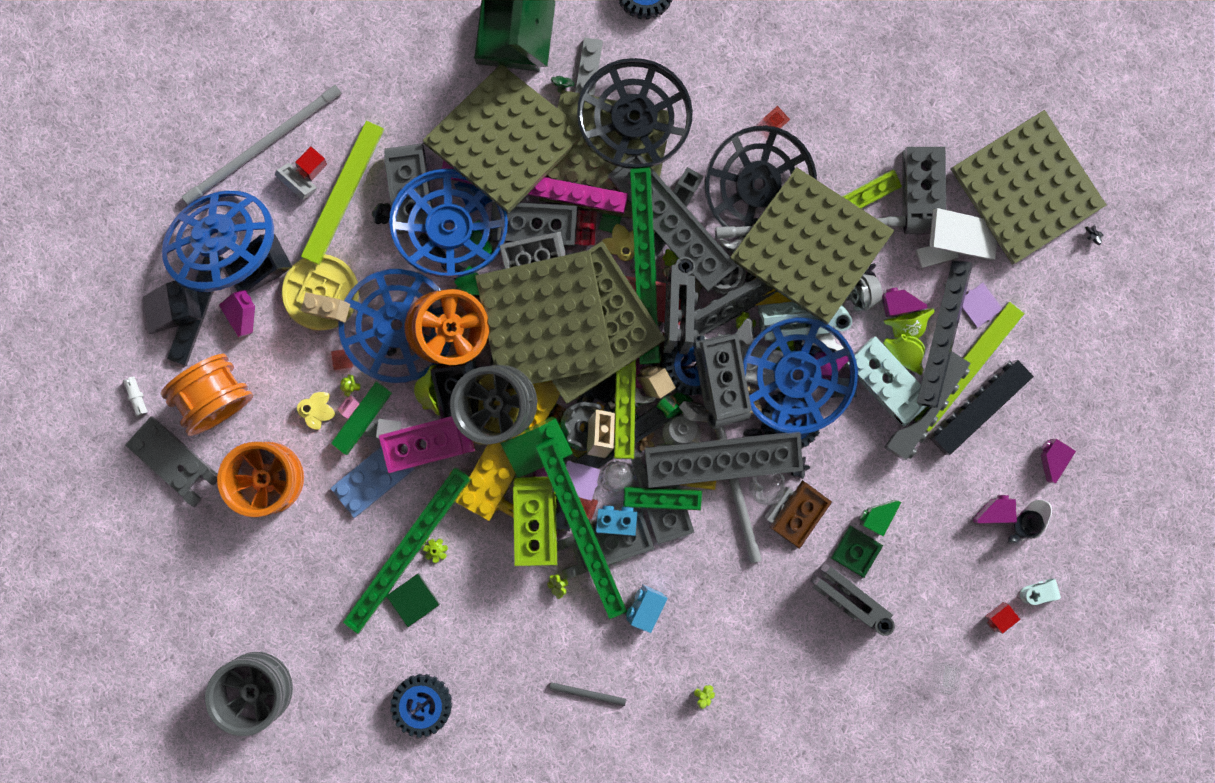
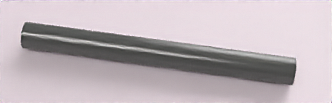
[549,682,626,706]

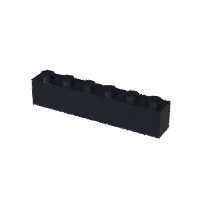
[930,360,1034,455]

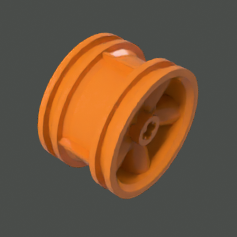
[405,289,489,365]
[160,354,254,436]
[217,442,304,517]

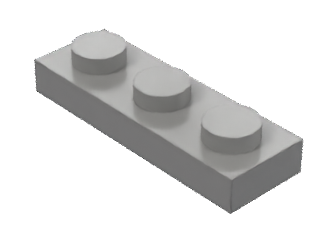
[575,37,603,96]

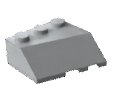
[500,231,565,269]

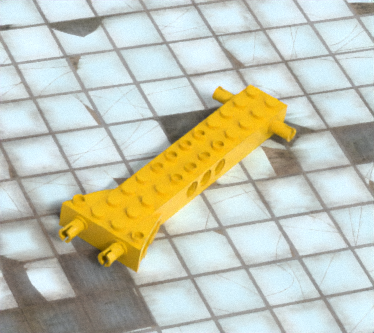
[449,380,561,521]

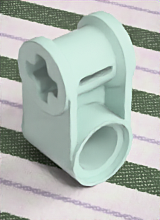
[1019,579,1061,605]

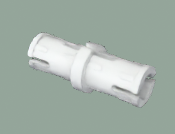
[123,377,148,417]

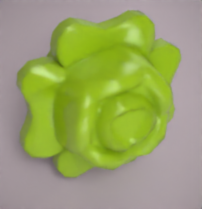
[662,249,678,266]
[736,311,756,329]
[340,374,361,397]

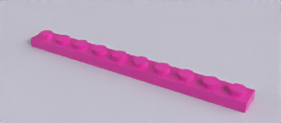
[441,160,628,214]

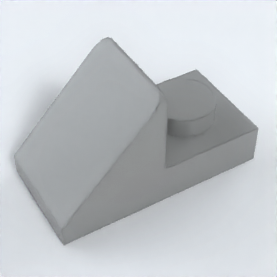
[735,318,756,348]
[362,418,401,438]

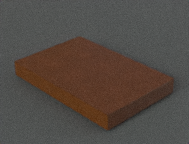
[769,480,832,549]

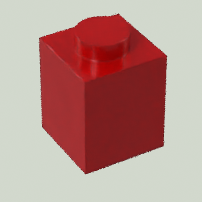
[295,146,327,181]
[985,602,1021,634]

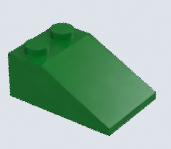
[500,417,573,478]

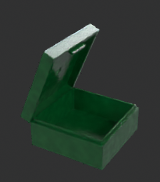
[474,0,556,72]

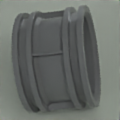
[450,365,537,444]
[205,652,293,736]

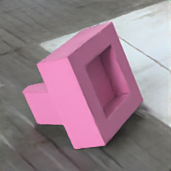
[338,395,359,419]

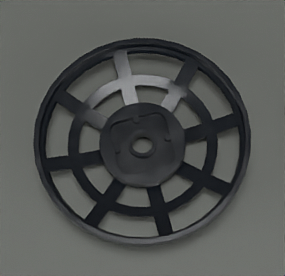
[577,58,693,169]
[704,125,817,238]

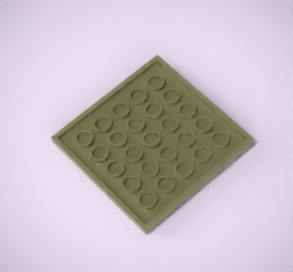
[423,65,583,213]
[539,90,669,219]
[950,110,1107,265]
[730,167,894,325]
[552,241,666,404]
[475,250,614,389]

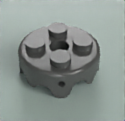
[561,402,601,451]

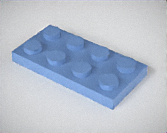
[330,447,415,518]

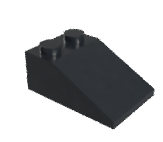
[225,234,292,294]
[143,281,202,334]
[430,360,479,419]

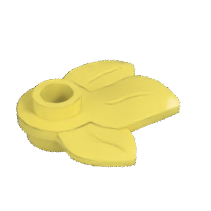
[602,224,635,261]
[297,392,336,430]

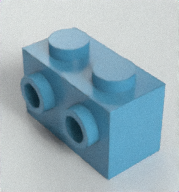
[596,505,637,536]
[626,584,668,633]

